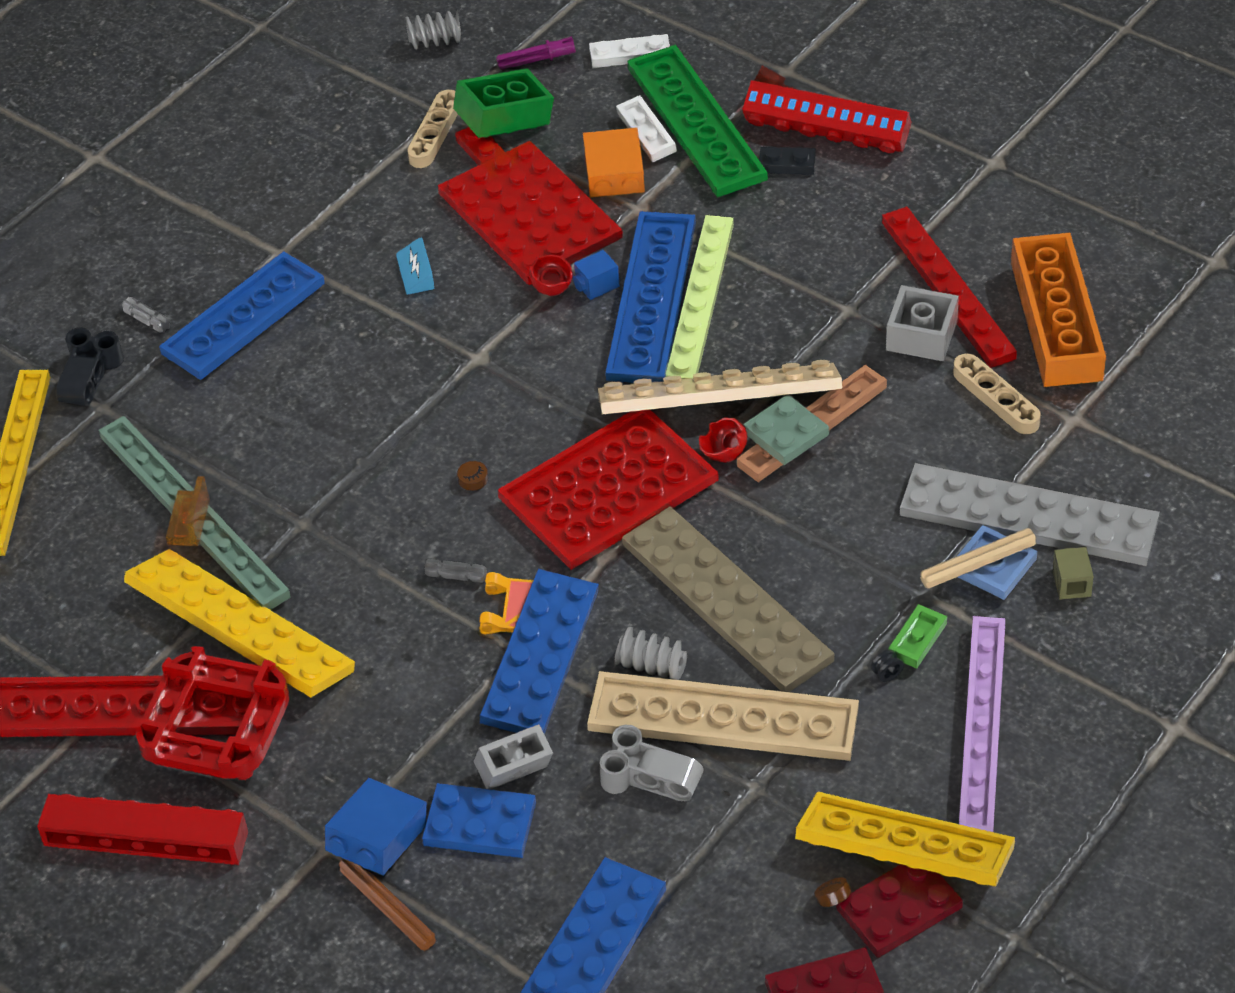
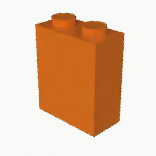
[583,128,645,198]

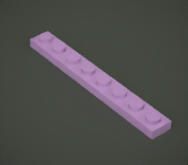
[959,616,1005,832]

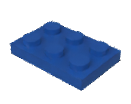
[422,783,536,858]

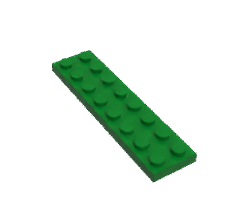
[627,45,768,198]

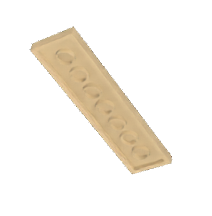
[598,360,842,414]
[587,671,859,761]

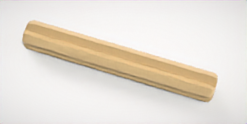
[920,528,1036,588]

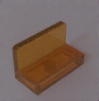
[166,476,210,546]

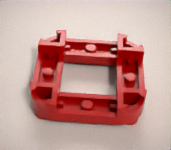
[134,646,289,780]

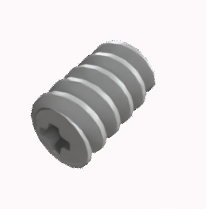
[405,10,461,49]
[615,626,687,680]

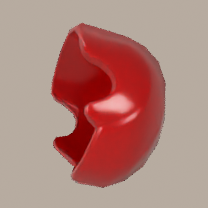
[529,254,573,296]
[699,417,748,463]

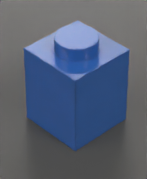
[573,250,620,300]

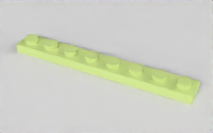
[666,215,734,379]

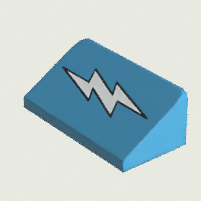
[396,237,434,295]

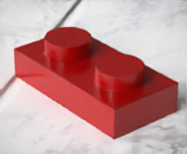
[455,127,505,165]

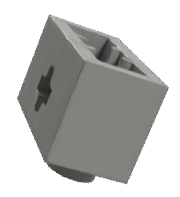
[473,724,553,790]

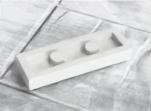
[589,34,670,68]
[616,95,677,162]

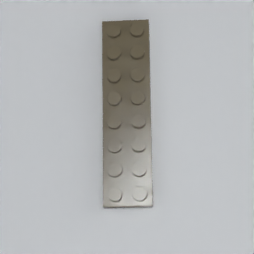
[622,506,835,692]

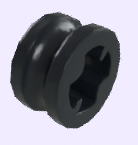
[871,649,904,682]

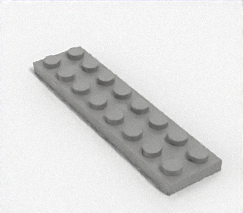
[900,463,1160,566]

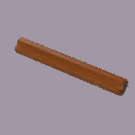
[339,859,436,951]

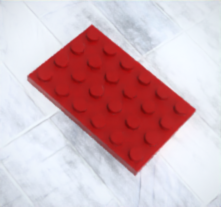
[438,141,623,285]
[498,409,719,570]

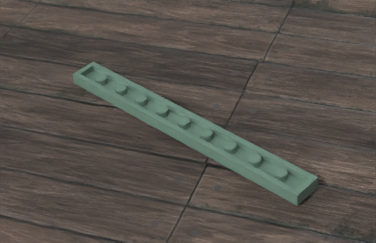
[99,416,291,610]

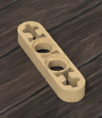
[408,90,458,168]
[953,354,1041,434]

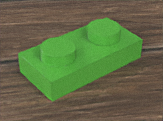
[888,604,947,669]

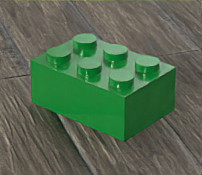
[453,68,554,138]

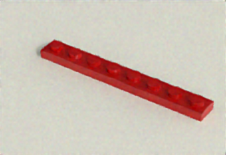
[882,206,1017,368]

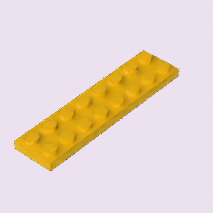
[124,549,355,698]

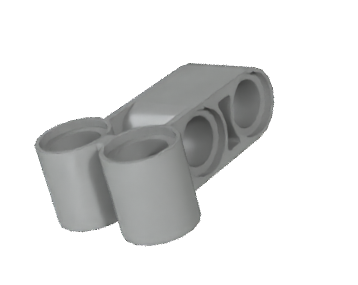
[600,725,704,801]

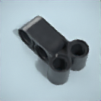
[56,327,124,406]

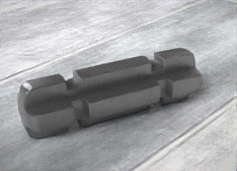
[122,297,170,333]
[425,559,487,583]

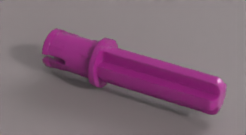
[496,36,576,70]

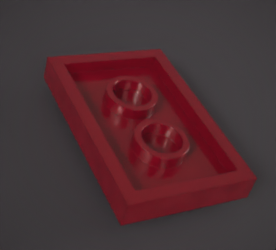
[836,864,963,958]
[765,947,884,993]

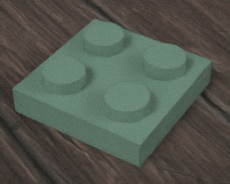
[743,395,829,465]

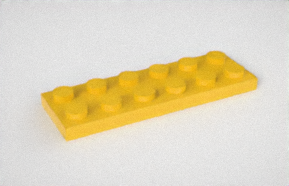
[795,792,1015,887]

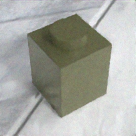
[1052,547,1094,600]

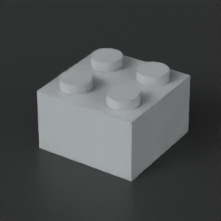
[886,285,959,361]

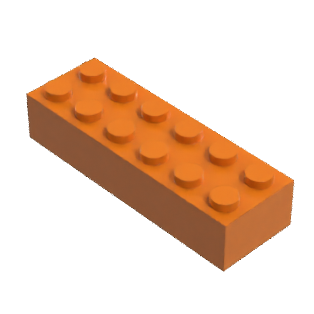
[1011,233,1106,387]

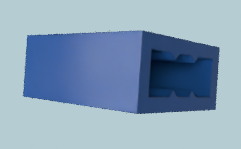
[325,778,427,875]

